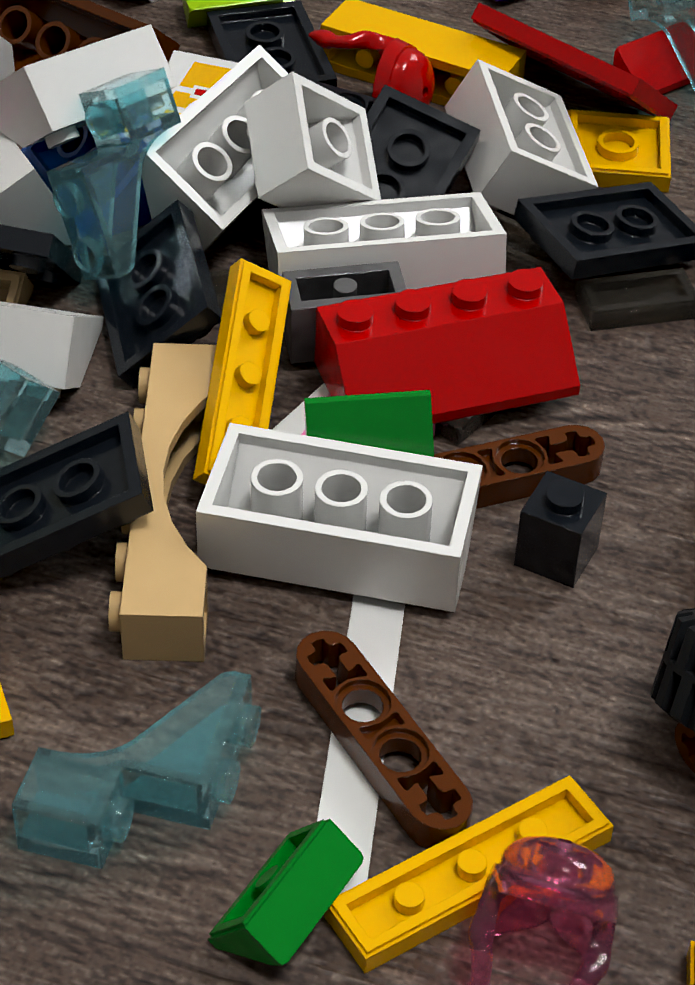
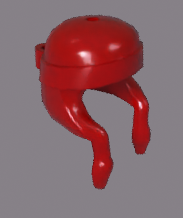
[308,30,435,105]

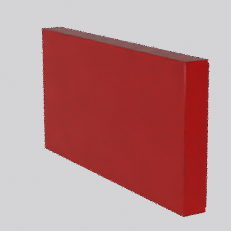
[471,2,678,120]

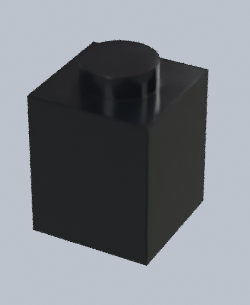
[514,471,607,588]

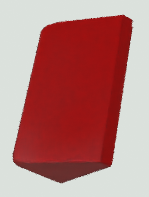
[613,21,695,94]

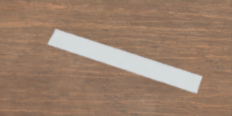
[317,594,405,895]

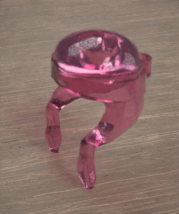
[466,836,619,985]

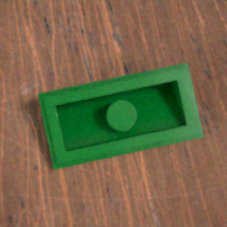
[304,390,434,457]
[208,819,364,966]

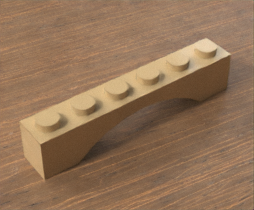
[108,343,216,662]

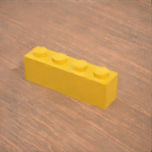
[321,0,527,106]

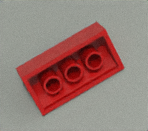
[314,267,580,424]

